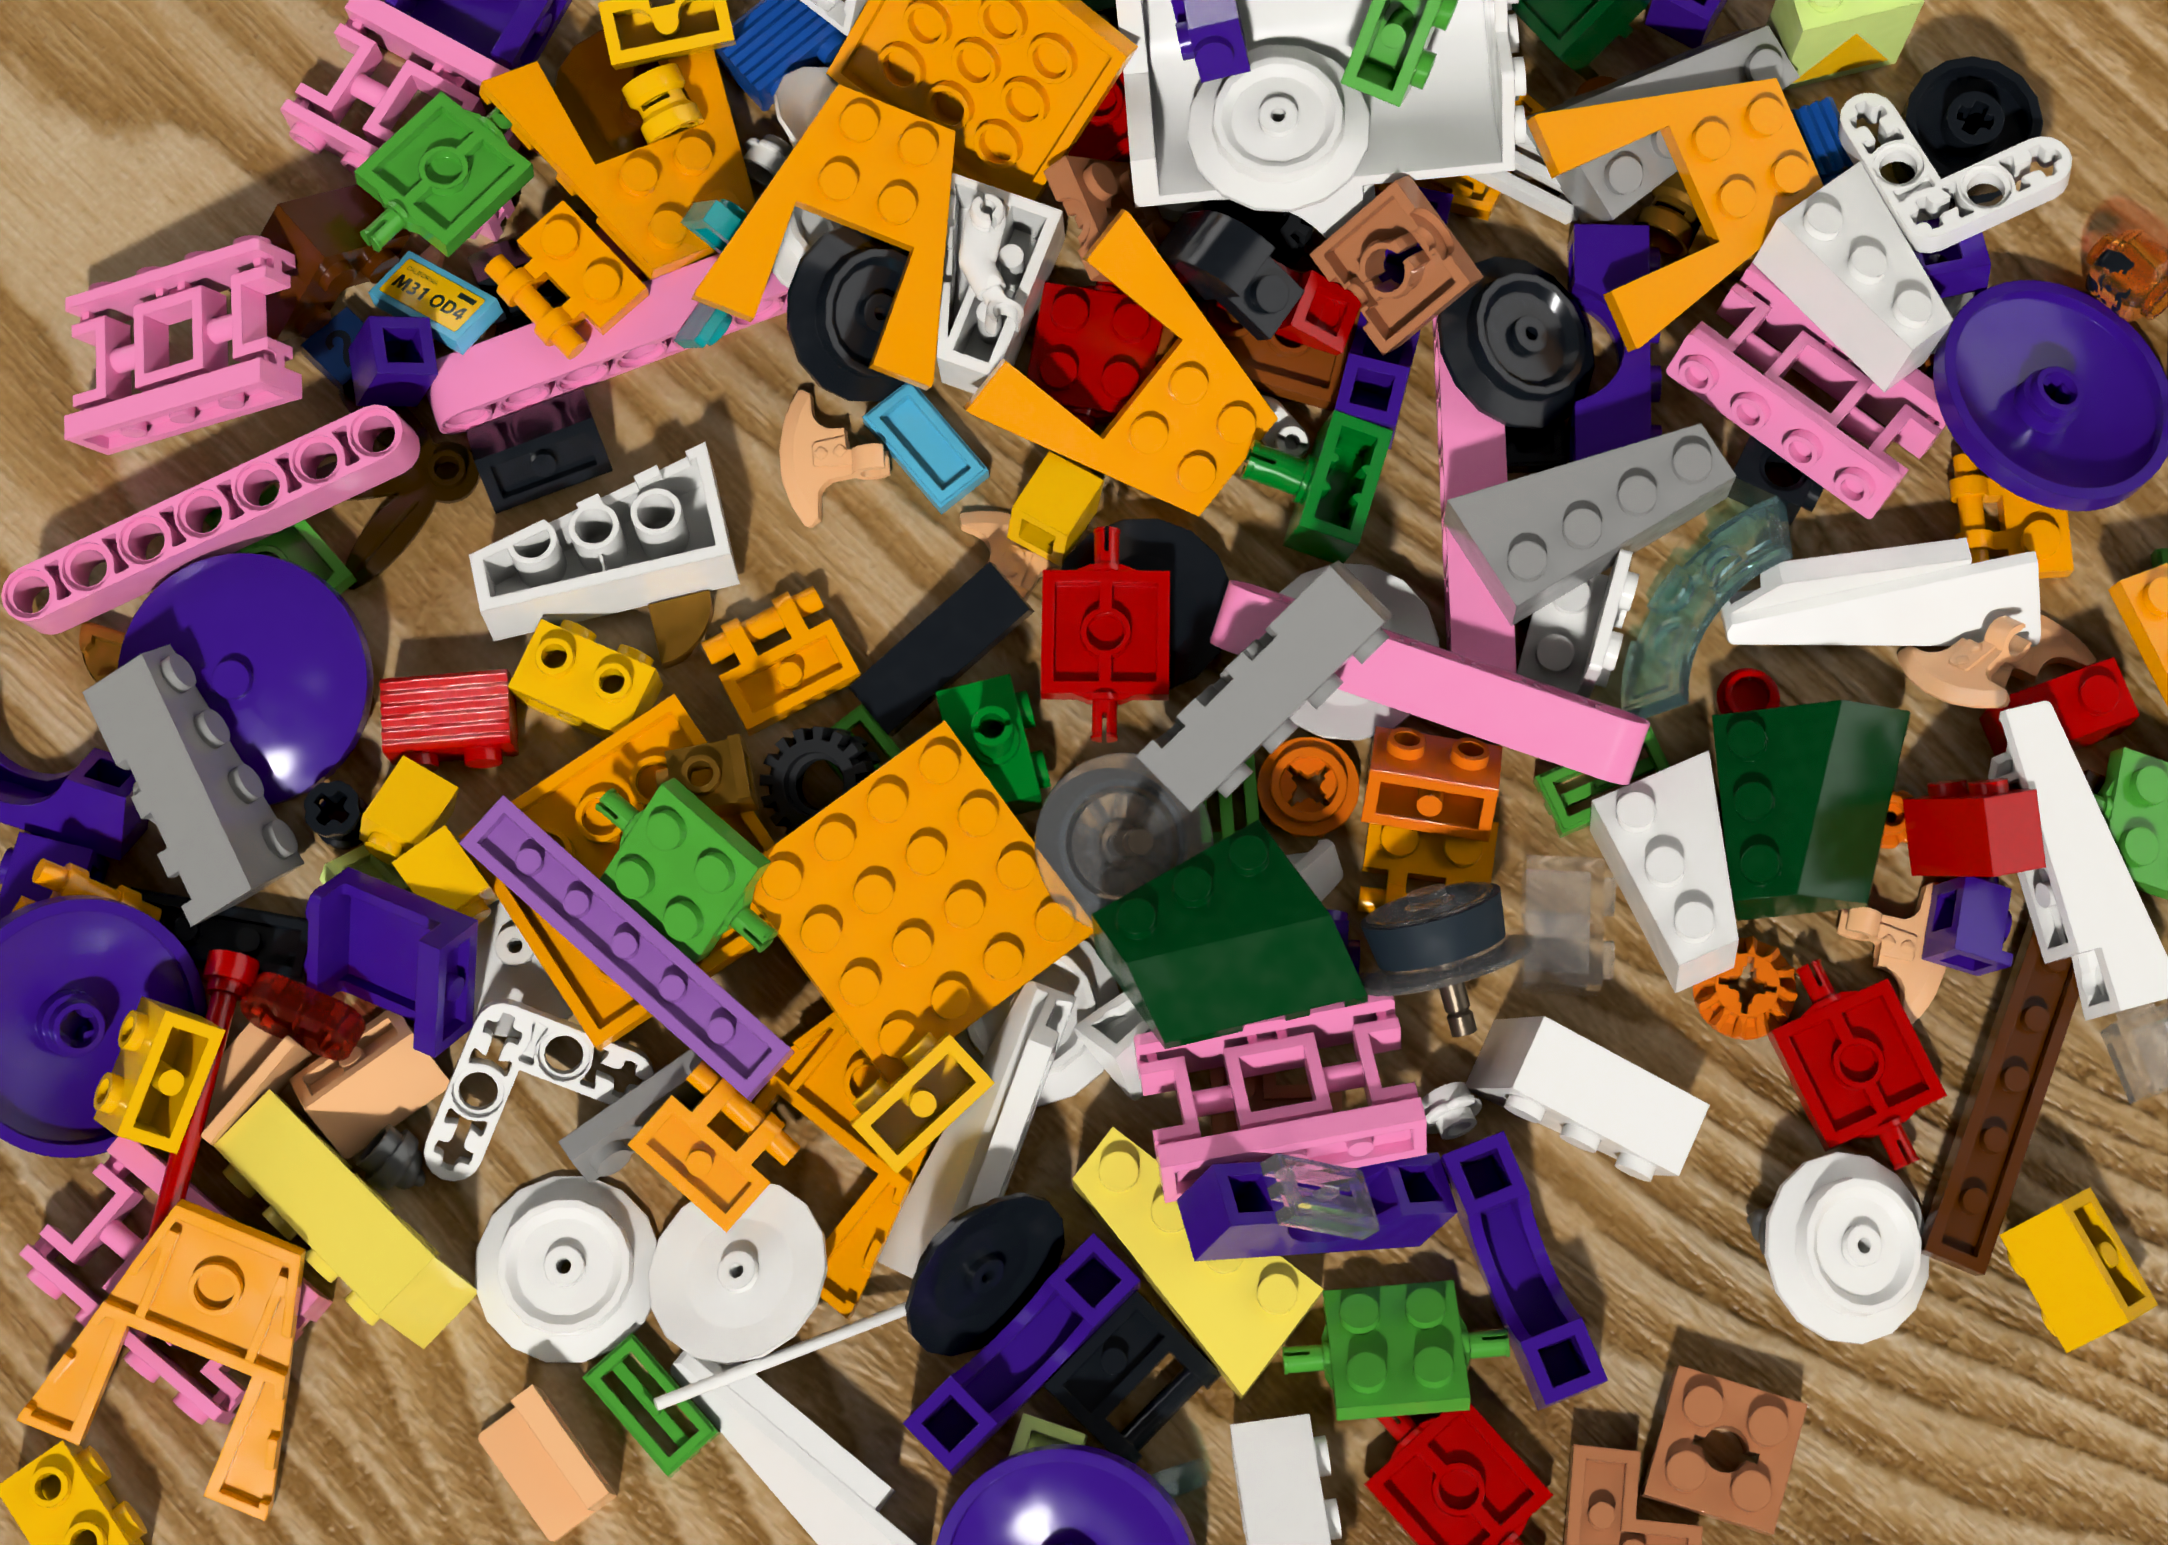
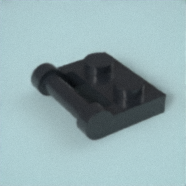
[1044,1290,1221,1464]

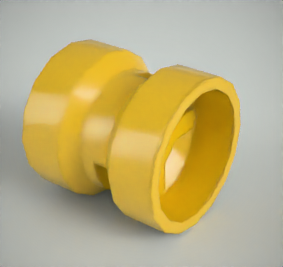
[622,63,704,144]

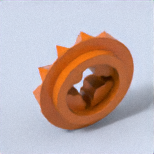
[1257,737,1360,838]
[1693,936,1798,1040]

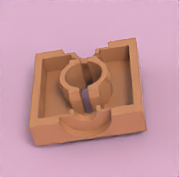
[1043,155,1171,282]
[1309,175,1484,356]
[1640,1365,1808,1536]

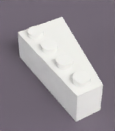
[469,441,740,641]

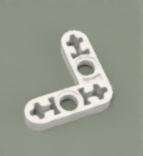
[1838,93,2072,253]
[424,998,654,1181]

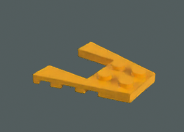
[479,50,756,280]
[1526,78,1824,352]
[691,84,956,391]
[963,209,1278,516]
[708,1012,932,1320]
[16,1199,306,1521]

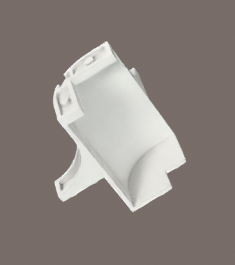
[1116,0,1527,240]

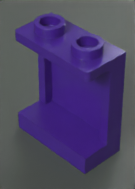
[385,0,572,70]
[304,867,478,1058]

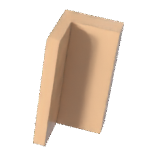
[288,1010,449,1159]
[201,1011,313,1146]
[478,1384,617,1542]

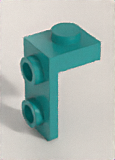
[674,199,748,349]

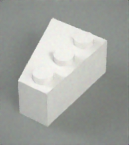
[1466,1016,1710,1182]
[1230,1414,1342,1545]

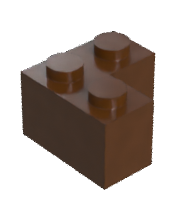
[228,184,411,342]

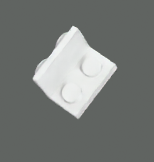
[1517,549,1639,698]

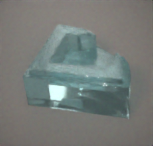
[1151,1458,1211,1498]

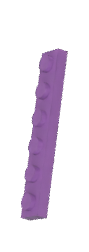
[459,795,795,1102]

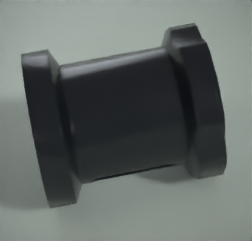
[304,781,368,850]

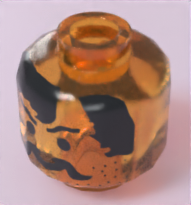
[2086,228,2168,322]

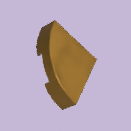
[648,590,713,669]
[79,621,126,683]

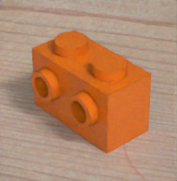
[1361,726,1503,842]

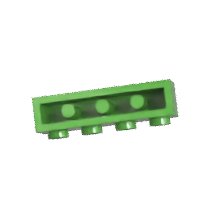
[1341,0,1459,107]

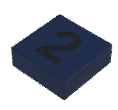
[300,306,364,395]

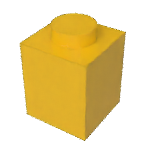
[1007,451,1104,567]
[359,755,459,866]
[391,825,499,925]

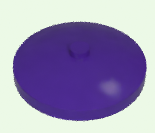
[1933,280,2168,511]
[118,553,374,805]
[0,895,207,1158]
[936,1444,1196,1545]

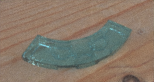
[1621,495,1793,719]

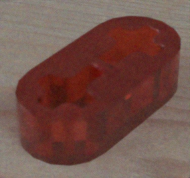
[240,972,366,1061]

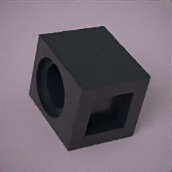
[1728,435,1824,526]

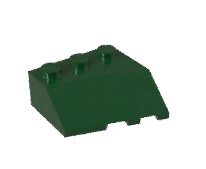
[1712,700,1911,921]
[1091,819,1368,1049]

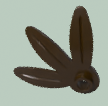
[316,388,480,590]

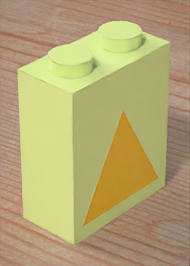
[1766,0,1925,91]

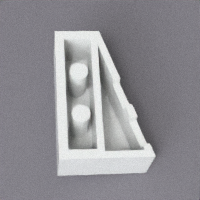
[1752,161,1953,392]
[937,173,1065,394]
[1590,750,1739,993]

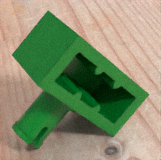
[1240,410,1393,563]
[936,674,1051,815]

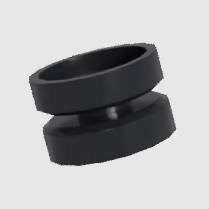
[1891,56,2043,210]

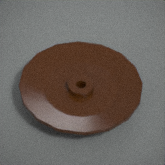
[554,30,660,165]

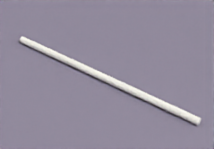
[653,1302,906,1411]

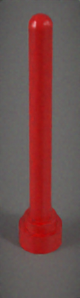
[146,949,260,1244]

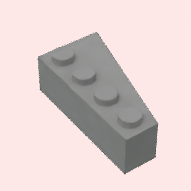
[1525,25,1800,223]
[1443,423,1736,626]
[1136,560,1393,812]
[82,644,305,927]

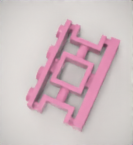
[280,0,540,242]
[64,235,302,455]
[1666,263,1946,519]
[1133,989,1427,1203]
[19,1136,333,1425]

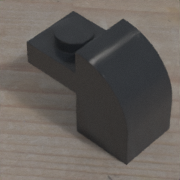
[1157,210,1305,340]

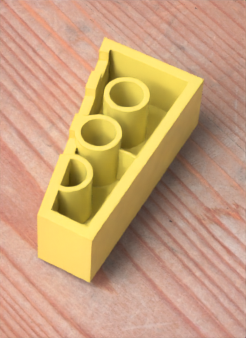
[213,1089,477,1349]
[1072,1127,1324,1401]

